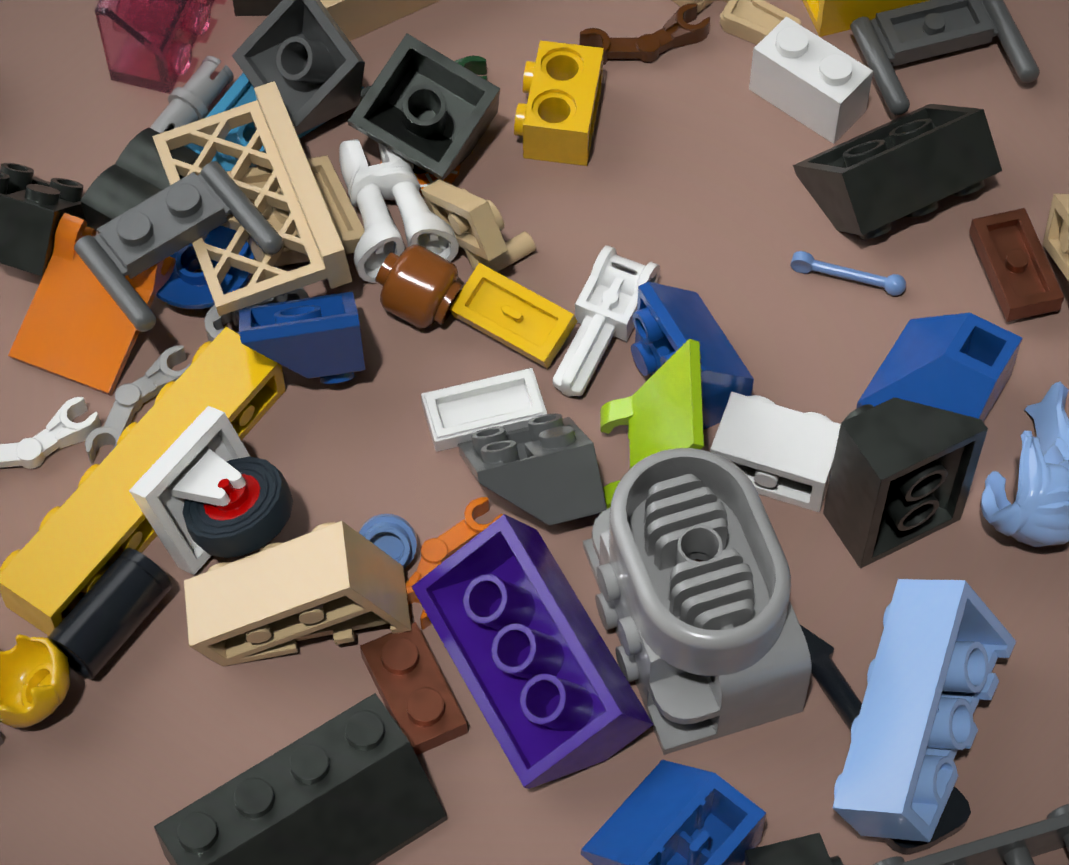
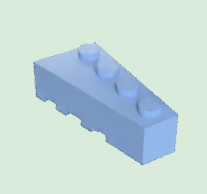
[832,579,1016,842]

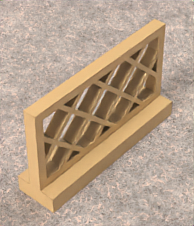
[152,81,353,317]

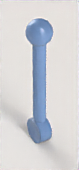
[790,251,906,296]

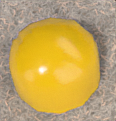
[0,634,70,728]

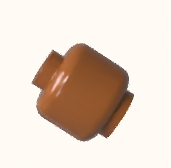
[375,244,463,329]

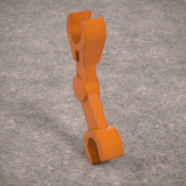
[406,497,503,630]

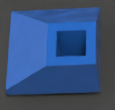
[856,312,1023,421]

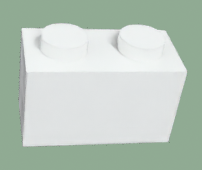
[749,16,873,144]
[710,392,841,513]

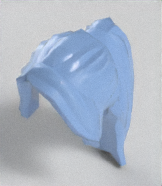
[981,381,1069,547]

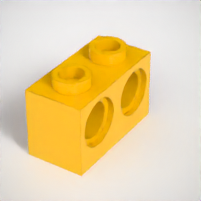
[514,40,604,166]

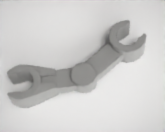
[85,345,191,464]

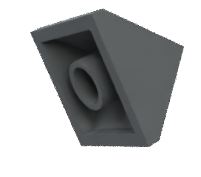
[232,0,365,135]

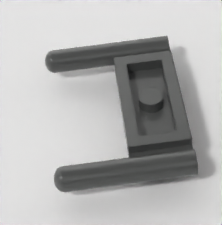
[850,0,1040,115]
[74,161,283,332]

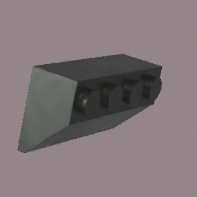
[154,693,447,865]

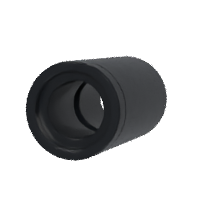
[47,548,172,679]

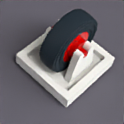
[129,406,293,575]

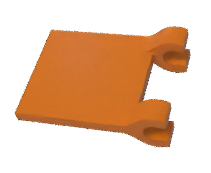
[8,213,176,396]

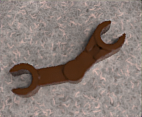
[579,3,710,65]

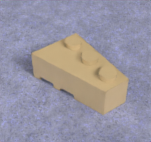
[184,521,411,667]

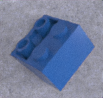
[631,282,754,430]
[581,759,766,865]

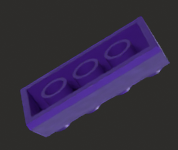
[412,514,654,789]

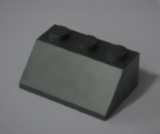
[793,104,1002,239]
[823,397,988,569]

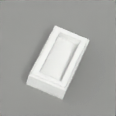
[421,368,547,452]

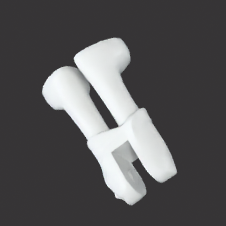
[339,139,459,283]

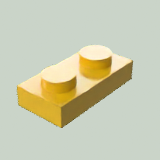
[449,262,578,369]

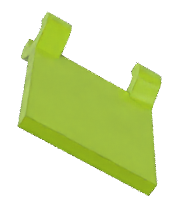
[600,339,704,509]

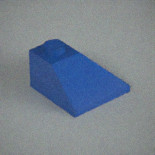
[239,291,365,384]

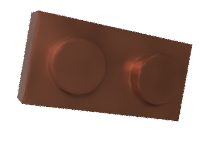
[969,208,1064,321]
[360,622,468,756]

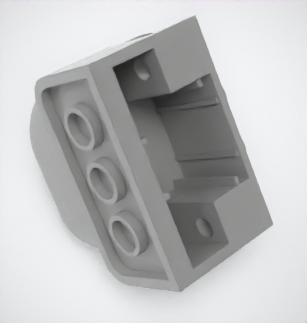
[583,448,812,755]

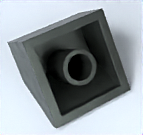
[348,33,500,181]

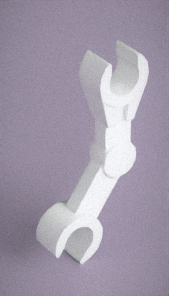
[0,397,101,469]

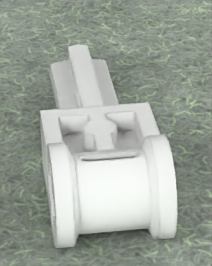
[552,245,660,397]

